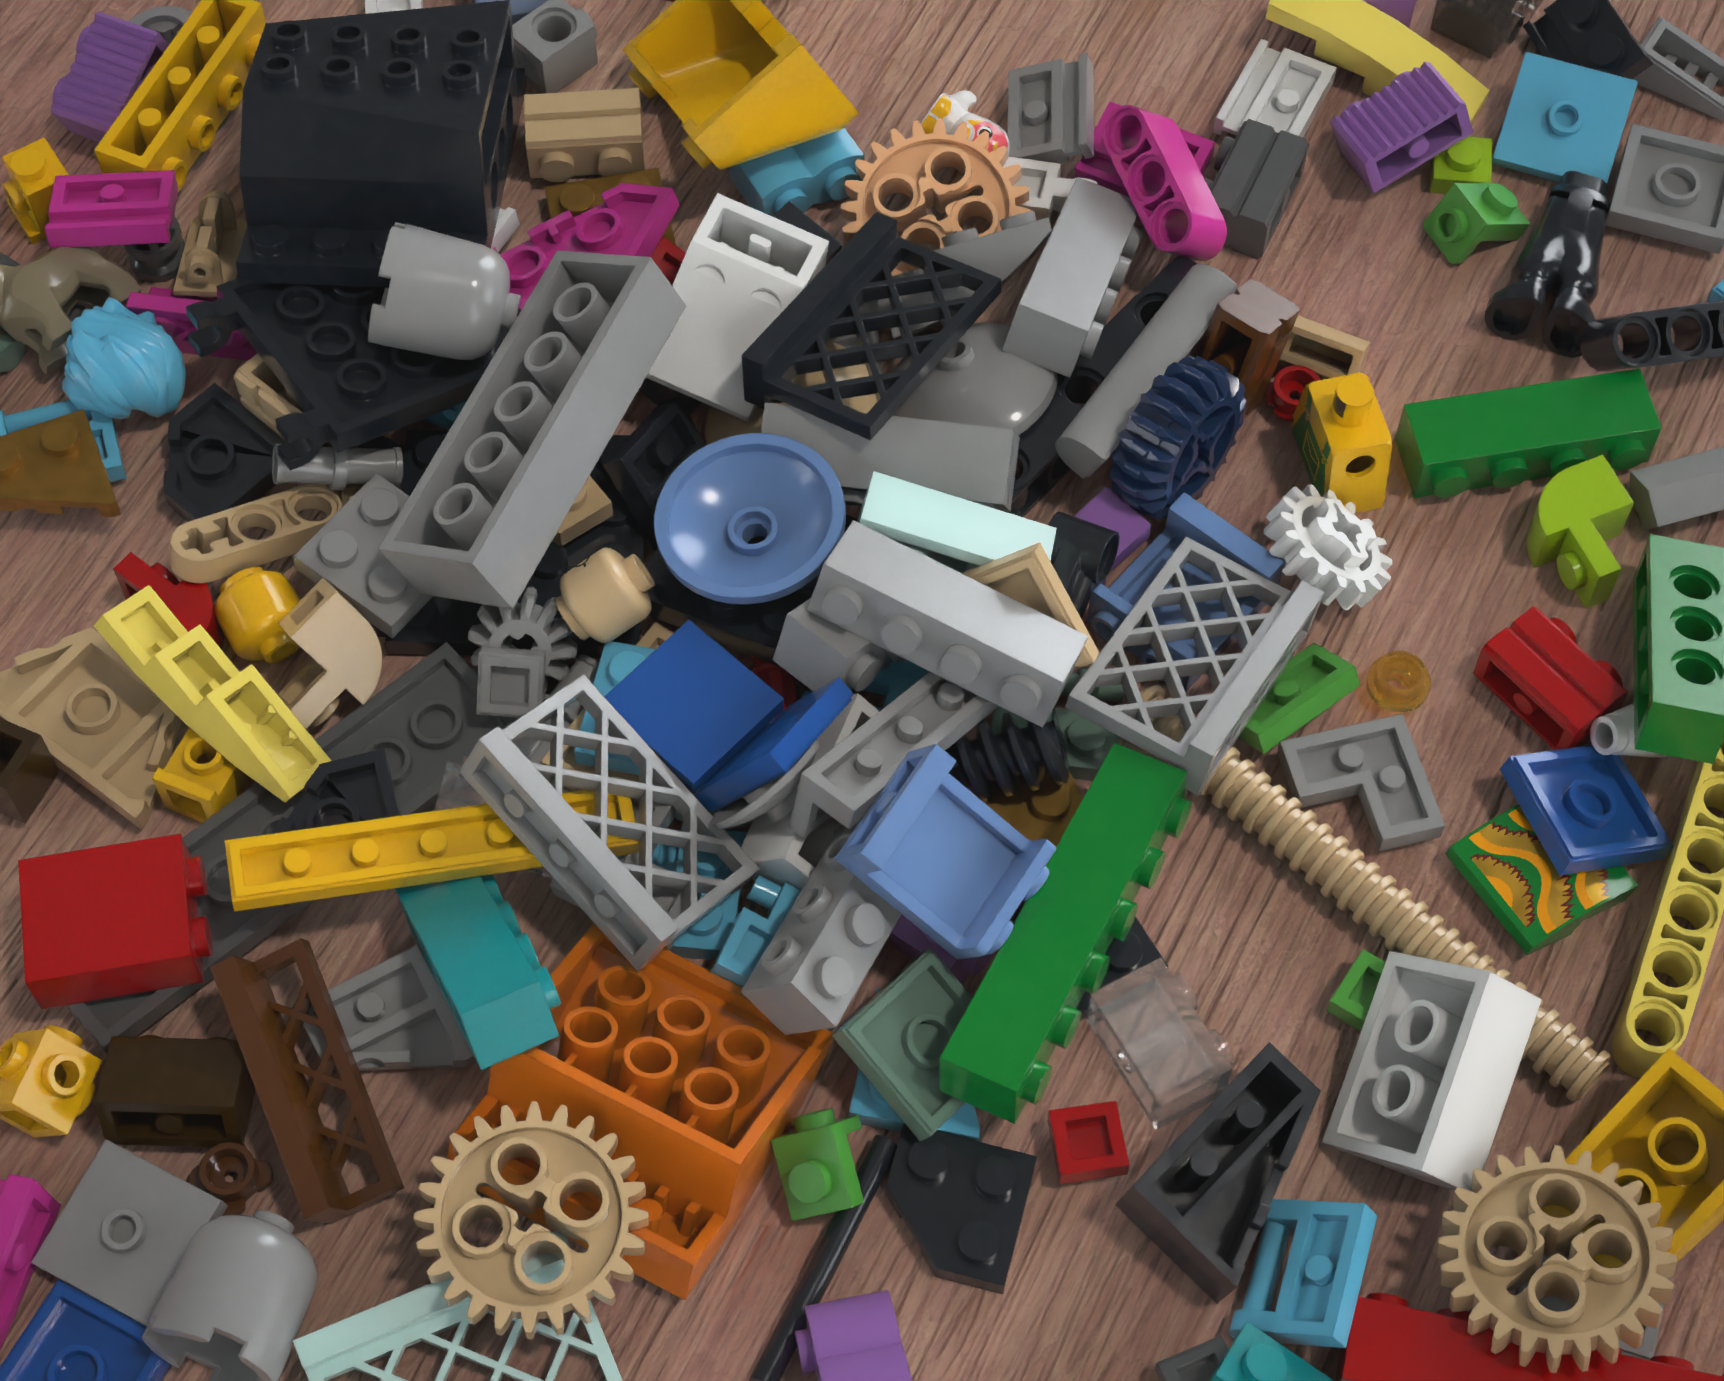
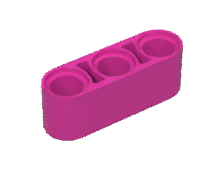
[1103,105,1227,261]

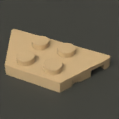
[0,627,182,829]

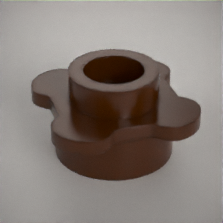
[189,1142,273,1216]

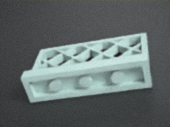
[293,1231,623,1381]

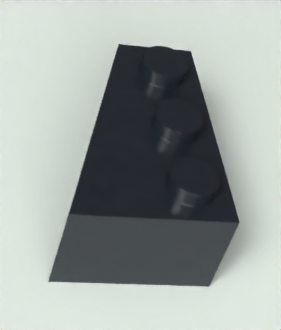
[1115,1042,1321,1304]

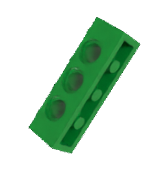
[1633,534,1724,764]

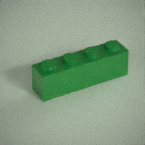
[1395,368,1662,498]

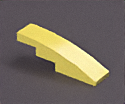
[1266,0,1490,124]
[94,585,331,803]

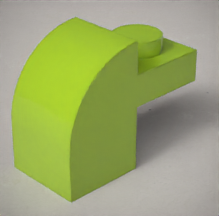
[1526,455,1634,609]

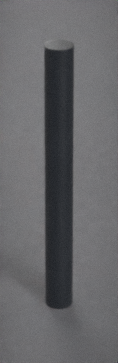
[749,1135,897,1381]

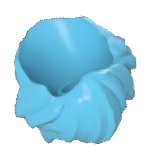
[62,297,186,419]

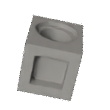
[512,0,598,94]

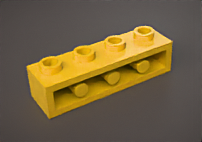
[94,0,266,192]

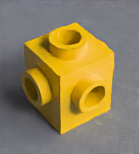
[0,1025,103,1138]

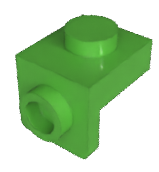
[1423,183,1530,264]
[771,1108,864,1221]

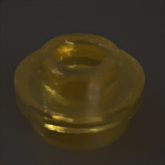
[1366,651,1431,713]

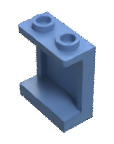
[1087,492,1284,693]
[834,744,1056,959]

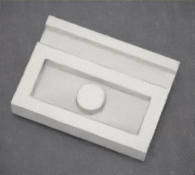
[1213,39,1337,137]

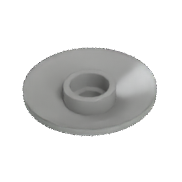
[712,739,820,830]

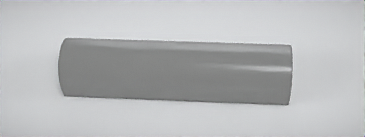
[1055,264,1238,479]

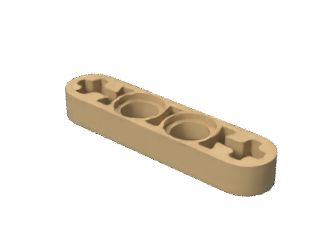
[170,484,364,583]

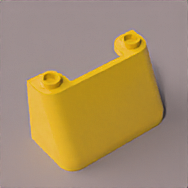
[622,0,860,170]

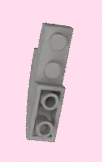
[858,211,1052,340]

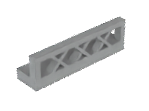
[789,672,999,838]

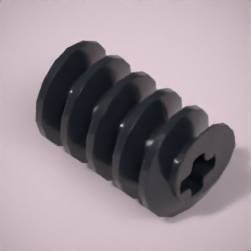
[945,708,1070,802]

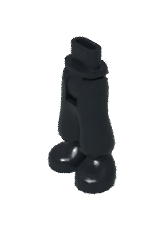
[1484,171,1610,358]

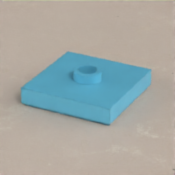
[1492,52,1638,183]

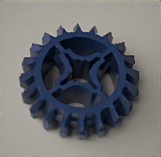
[1110,356,1246,520]

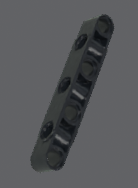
[1004,256,1208,517]

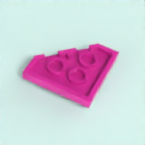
[493,183,680,310]

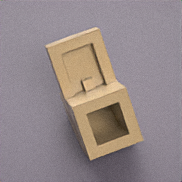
[277,577,382,729]

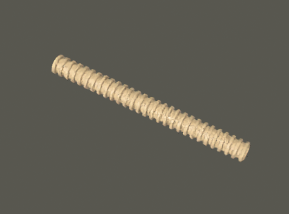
[1140,685,1611,1102]

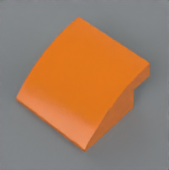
[447,923,834,1300]

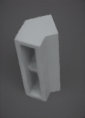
[1629,446,1724,531]

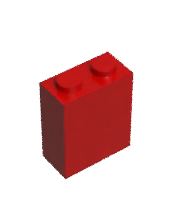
[18,834,213,1010]

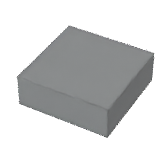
[476,647,546,718]

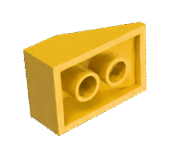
[1541,1048,1724,1269]

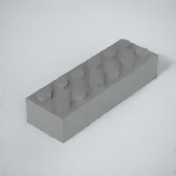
[378,250,686,609]

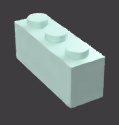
[857,471,1057,573]

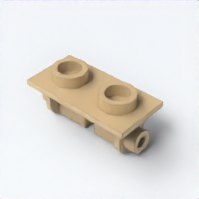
[173,190,247,298]

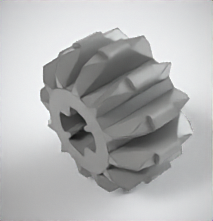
[468,587,578,693]

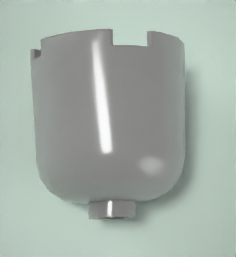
[368,222,521,360]
[142,1210,318,1381]

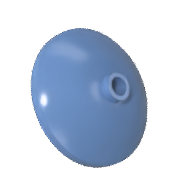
[654,433,846,604]

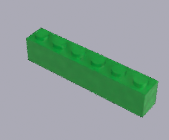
[940,743,1192,1124]

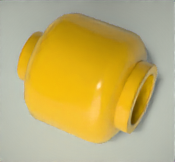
[214,567,300,664]

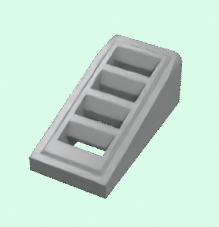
[1632,16,1724,121]

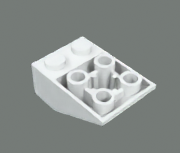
[646,193,829,422]

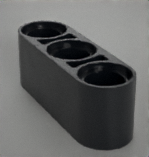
[1581,301,1724,372]

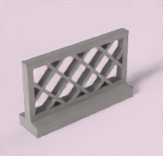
[1065,537,1325,796]
[459,674,760,971]

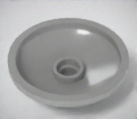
[892,322,1058,435]

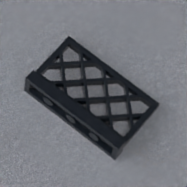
[741,212,1001,441]

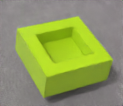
[1430,136,1492,194]

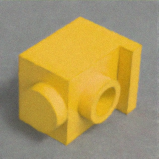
[2,137,68,245]
[152,727,252,823]

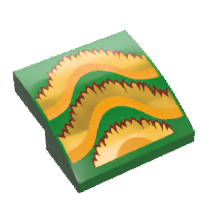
[1445,804,1639,955]

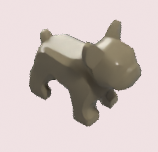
[0,246,141,375]

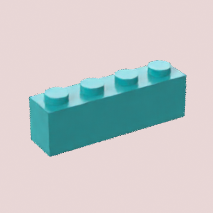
[394,874,561,1070]

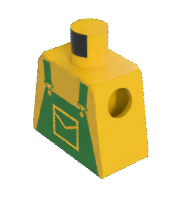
[1290,372,1392,513]

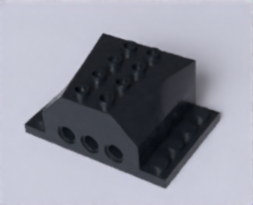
[236,0,527,288]

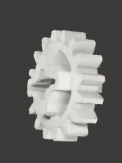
[1264,485,1393,610]

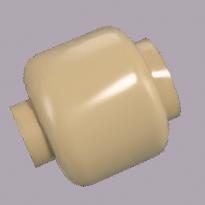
[555,548,655,643]

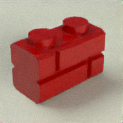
[1473,606,1628,750]

